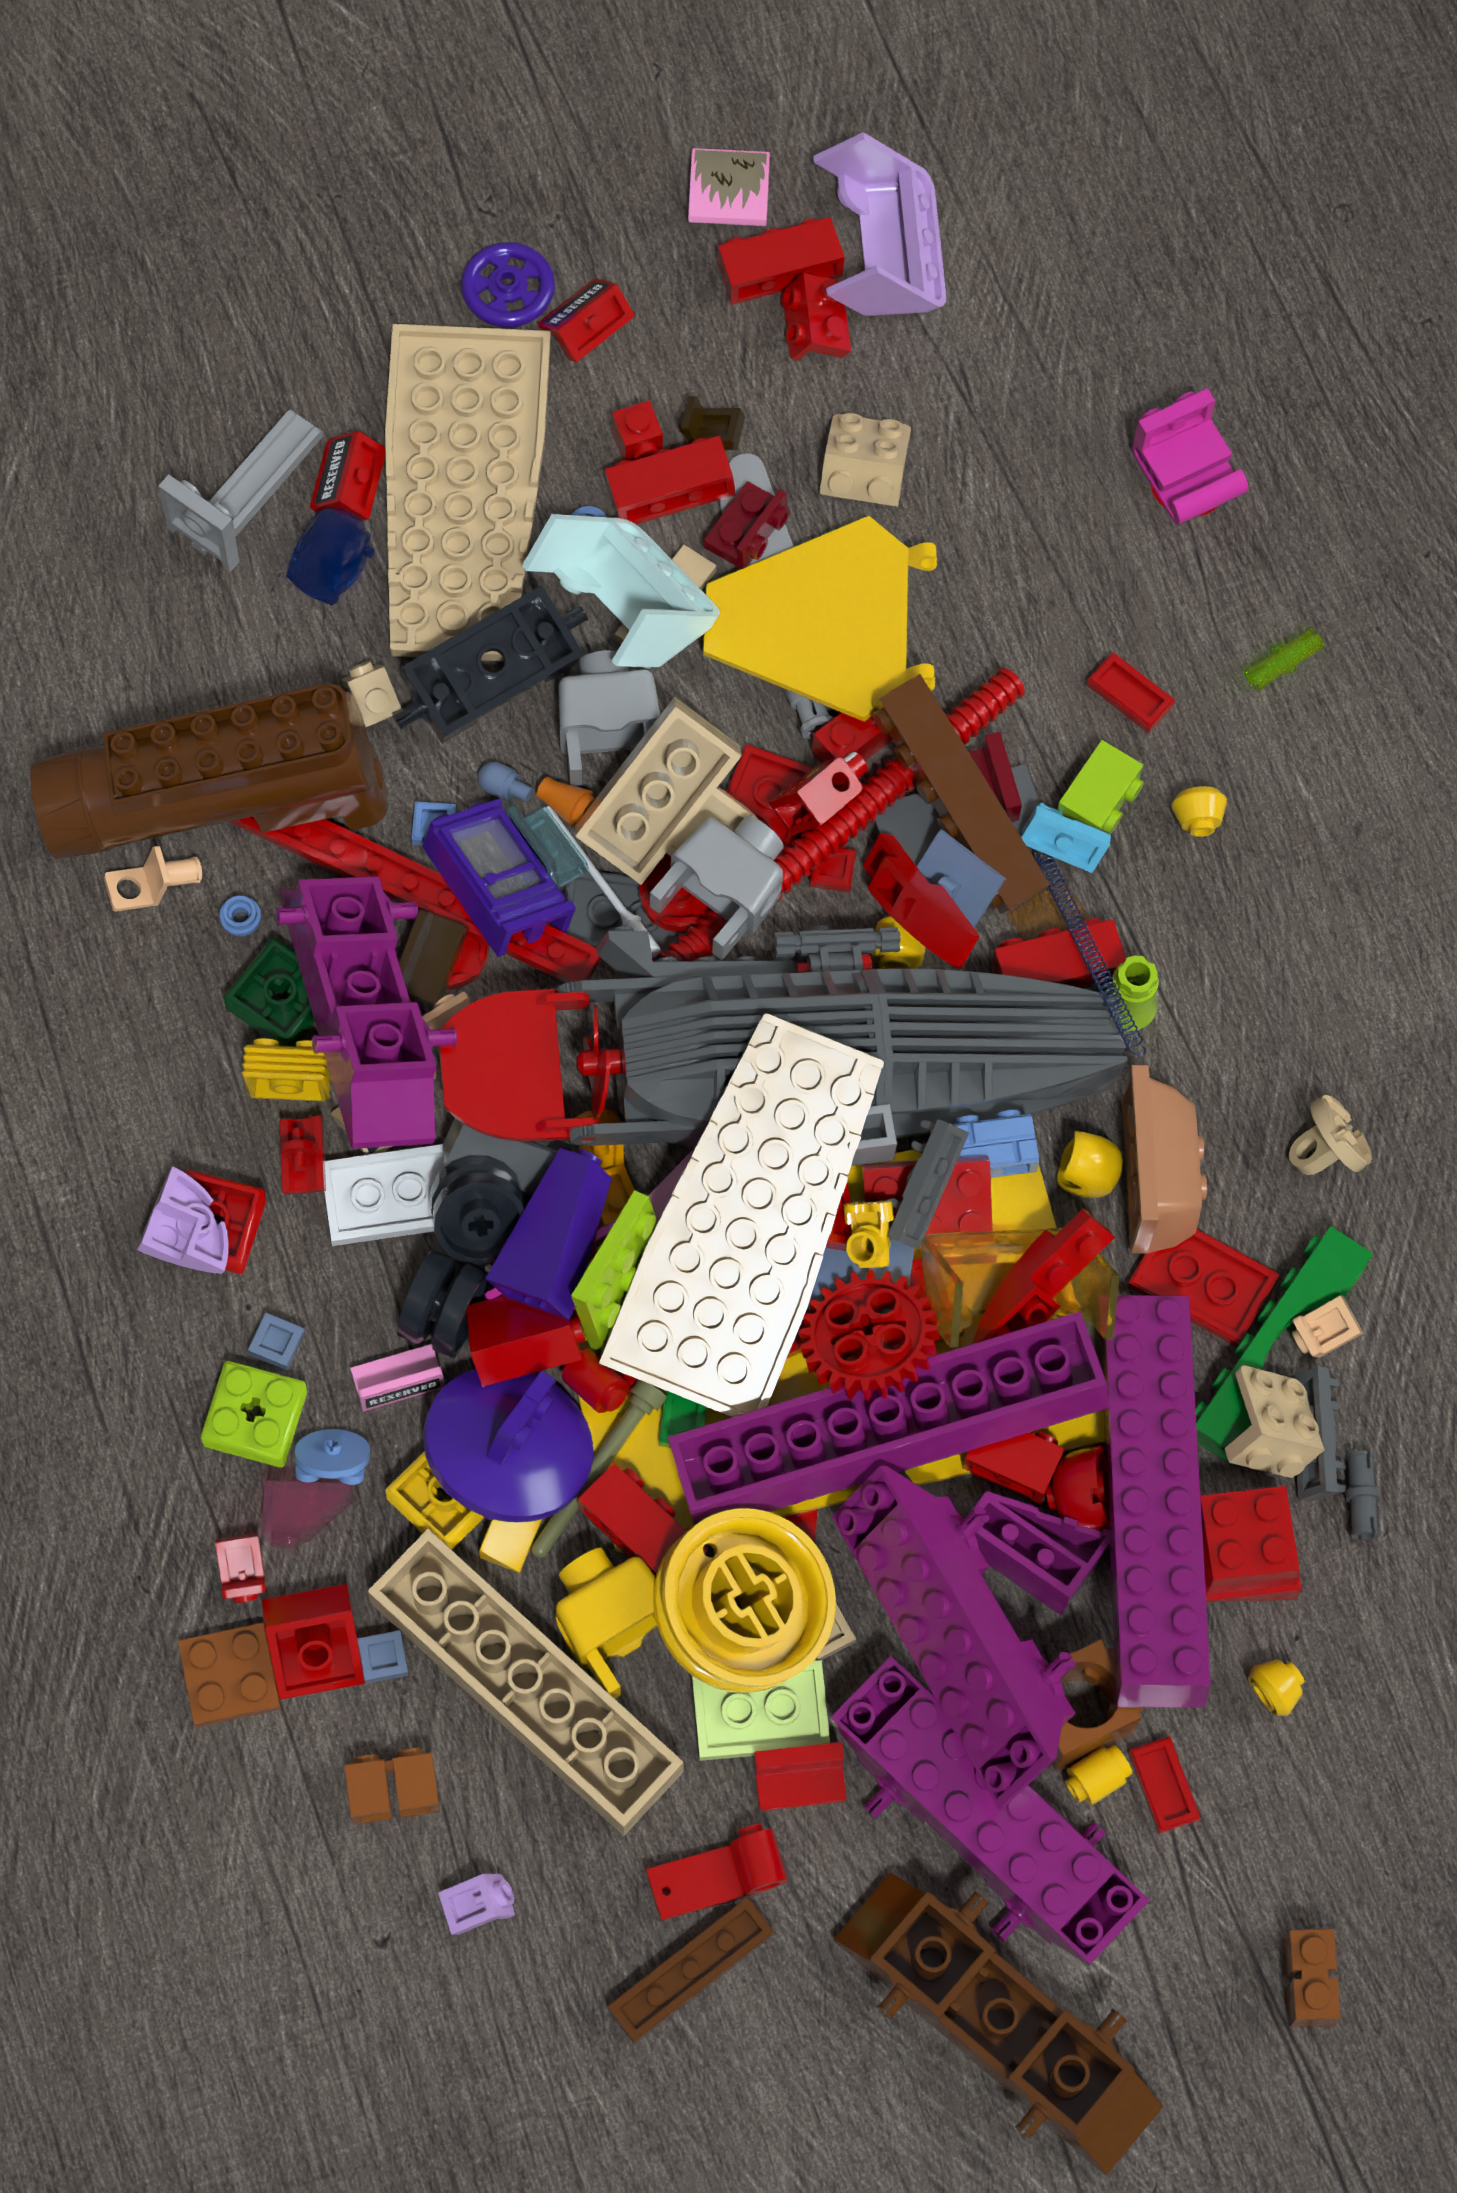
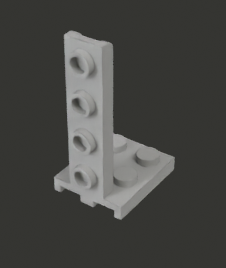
[158,409,324,573]

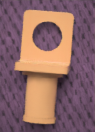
[104,846,202,911]

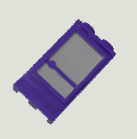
[422,799,576,957]

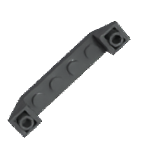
[596,925,829,979]

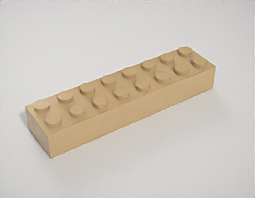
[368,1529,684,1836]

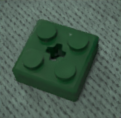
[223,938,315,1047]

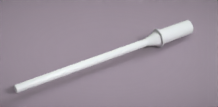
[544,806,661,958]

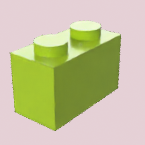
[1057,740,1144,834]

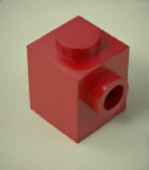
[612,400,663,461]

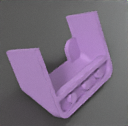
[813,132,946,316]

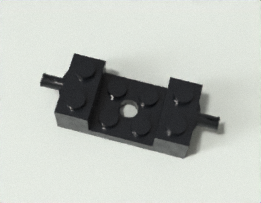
[392,585,589,744]

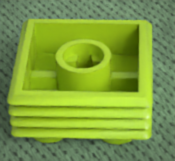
[201,1361,308,1468]

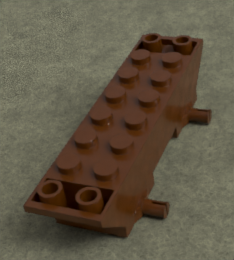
[833,1872,1164,2176]

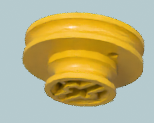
[653,1508,836,1693]

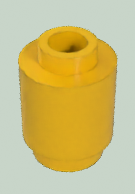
[1065,1744,1133,1806]

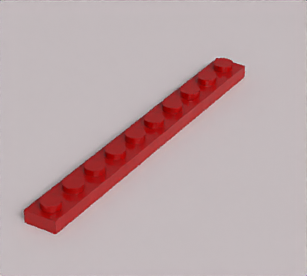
[230,816,602,983]

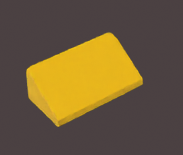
[479,1519,542,1574]

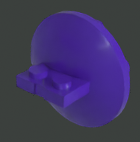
[423,1369,593,1523]

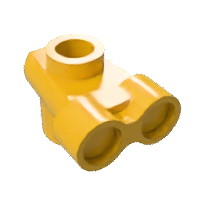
[843,1201,894,1268]

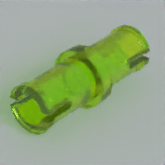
[1244,627,1325,692]

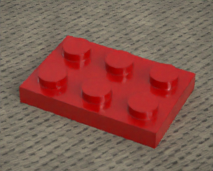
[862,1156,993,1246]

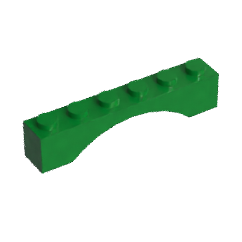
[1196,1226,1373,1466]

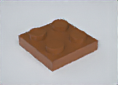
[178,1622,281,1728]

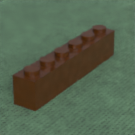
[872,674,1050,914]

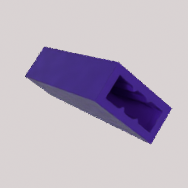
[485,1148,612,1320]

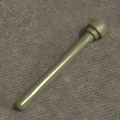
[531,1379,667,1558]

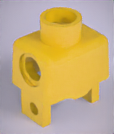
[556,1548,657,1699]

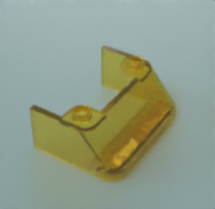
[921,1228,1119,1347]

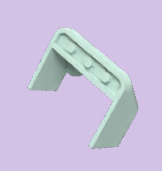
[522,514,720,669]

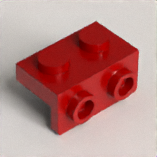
[782,273,851,361]

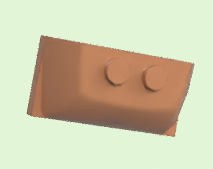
[1121,1065,1207,1253]

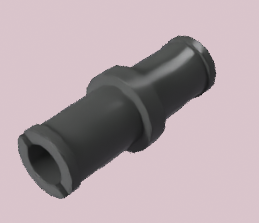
[1346,1450,1380,1541]

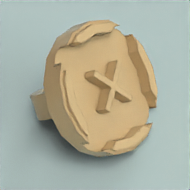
[1289,1095,1372,1175]

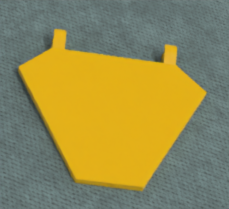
[704,516,937,722]

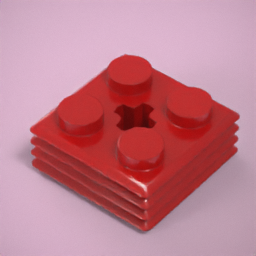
[184,1170,267,1274]

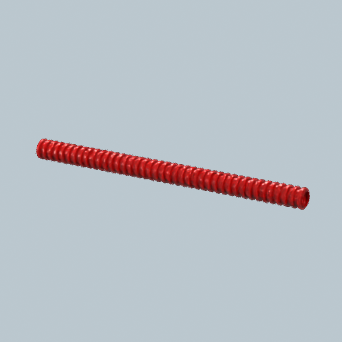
[652,668,1025,962]

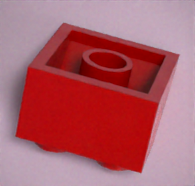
[262,1584,365,1700]

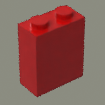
[467,1296,586,1387]

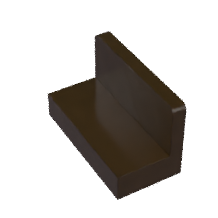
[399,909,469,1003]

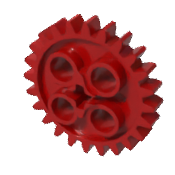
[799,1269,940,1401]

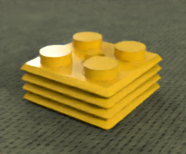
[241,1038,332,1102]
[385,1451,484,1550]

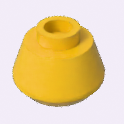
[1171,786,1227,837]
[1248,1659,1305,1716]

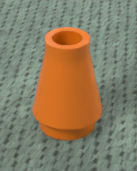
[536,777,596,827]

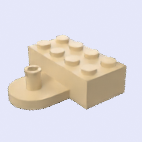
[575,697,759,885]

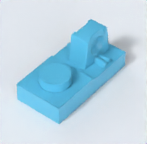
[1019,802,1111,873]

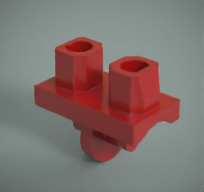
[280,1115,326,1195]

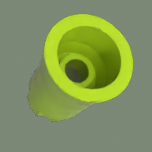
[1103,955,1159,1031]

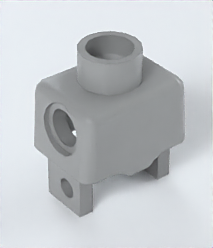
[559,650,661,786]
[650,816,784,960]

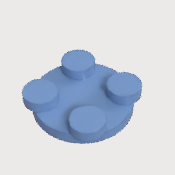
[295,1429,370,1485]

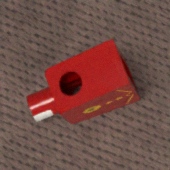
[768,752,868,835]

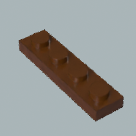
[607,1897,775,2044]

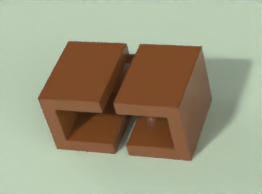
[344,1748,440,1825]
[1283,1929,1341,2027]

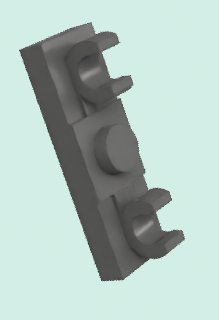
[887,1119,969,1250]
[1290,1366,1347,1502]

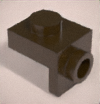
[679,396,745,450]

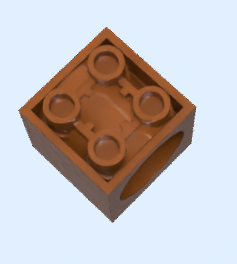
[1050,1640,1143,1772]

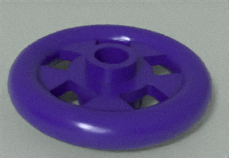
[461,242,555,327]

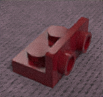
[704,481,790,569]

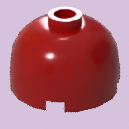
[1046,1446,1109,1532]

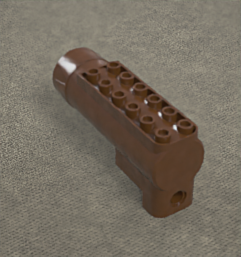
[30,683,387,860]

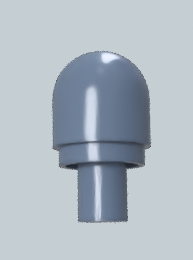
[478,762,533,802]

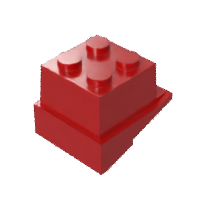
[1200,1486,1302,1603]

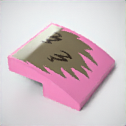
[688,148,770,226]

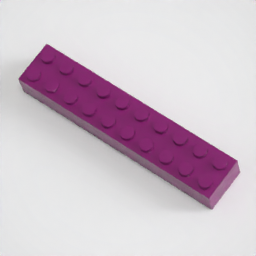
[1100,1295,1211,1708]
[668,1311,1110,1526]

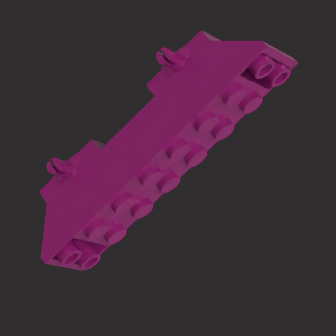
[276,876,457,1149]
[831,1465,1075,1809]
[830,1656,1150,1965]

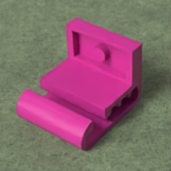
[1132,388,1248,525]

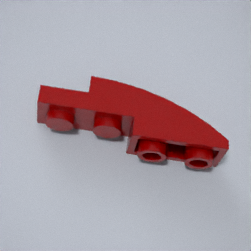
[863,833,980,969]
[972,1208,1115,1344]

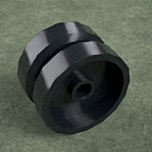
[430,1155,525,1264]
[397,1250,489,1358]

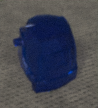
[286,508,375,605]

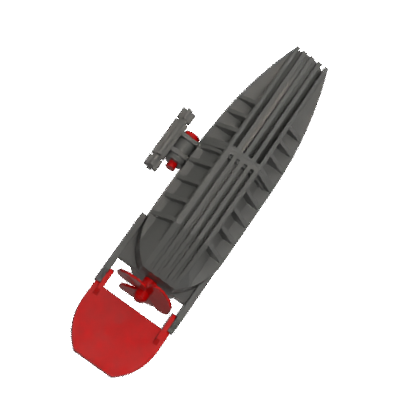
[439,927,1127,1147]

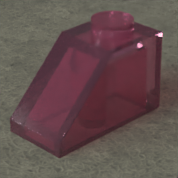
[262,1480,354,1548]

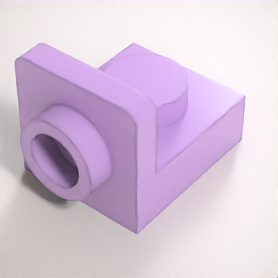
[438,1874,515,1935]

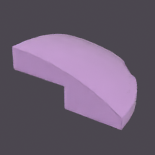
[137,1166,229,1274]

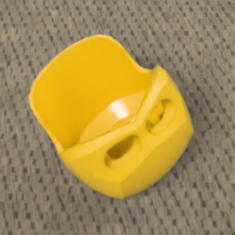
[1057,1131,1122,1198]

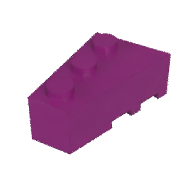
[970,1491,1110,1615]

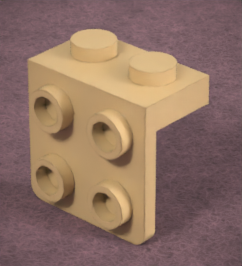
[820,413,911,507]
[1225,1365,1325,1478]

